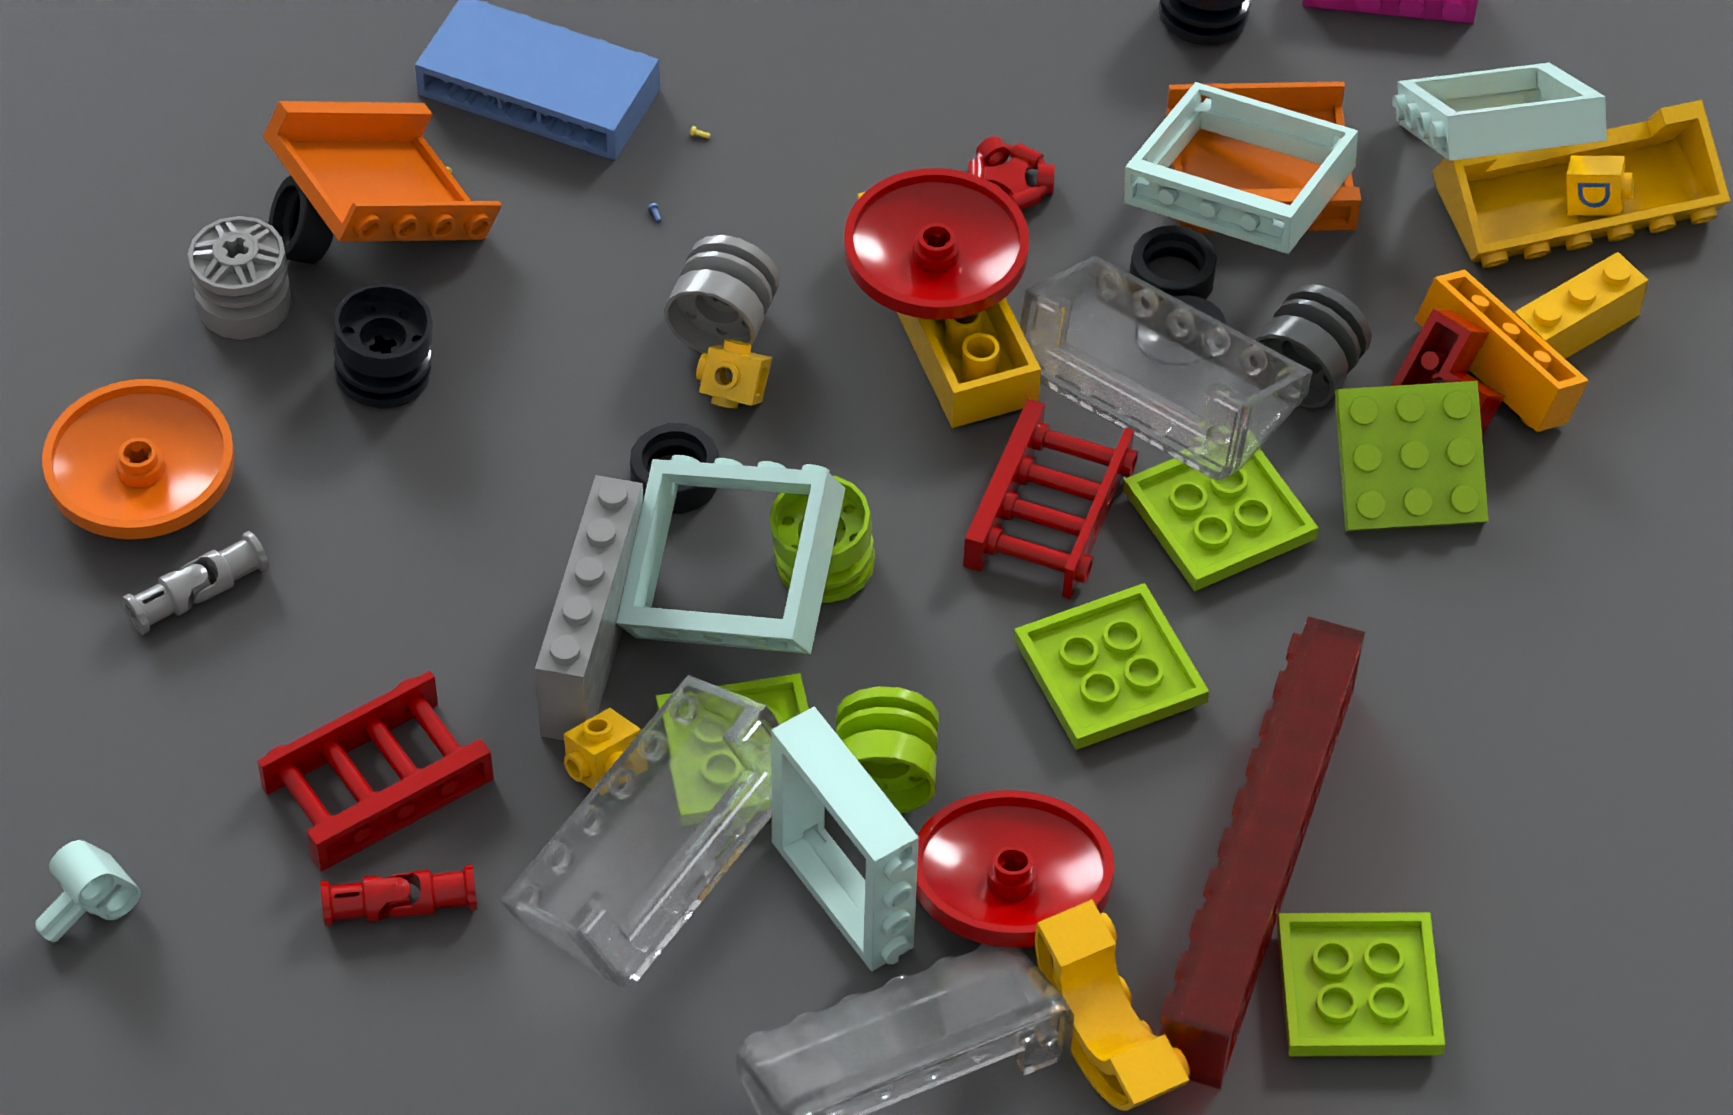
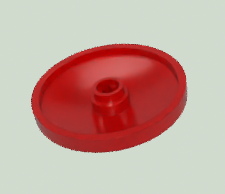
[844,168,1029,320]
[916,790,1114,948]

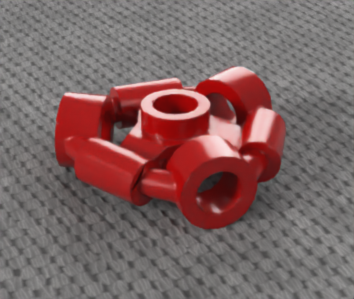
[968,136,1055,210]

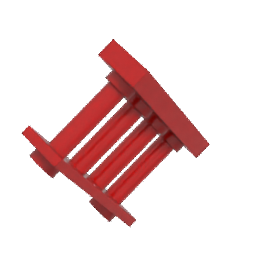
[963,398,1139,599]
[257,670,494,872]

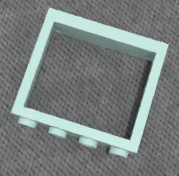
[1392,63,1607,161]
[1124,82,1358,254]
[616,455,845,654]
[771,706,919,972]

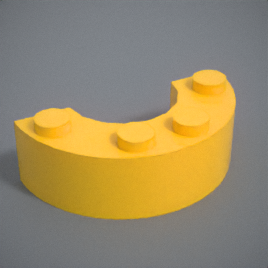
[1035,900,1190,1111]

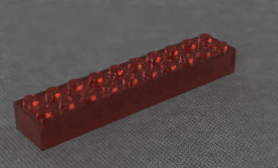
[1158,616,1365,1090]

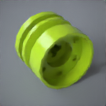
[769,476,876,603]
[835,686,939,814]

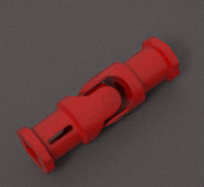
[320,864,477,927]

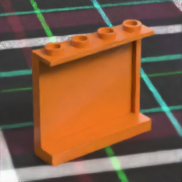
[1166,82,1361,233]
[263,101,502,242]

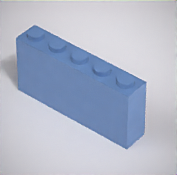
[415,0,660,161]

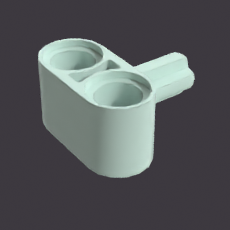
[35,840,141,943]

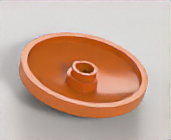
[42,379,235,539]

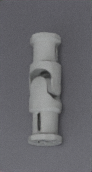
[122,531,270,635]

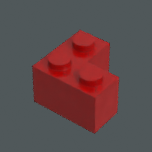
[1390,309,1505,436]

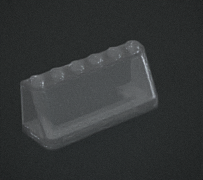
[1020,255,1313,480]
[500,675,780,987]
[736,944,1074,1115]

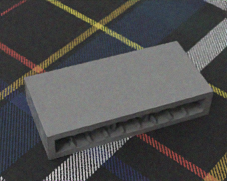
[535,475,643,741]

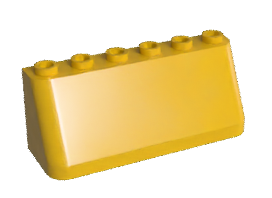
[1432,100,1730,268]

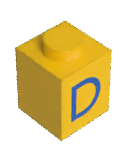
[1566,156,1634,216]

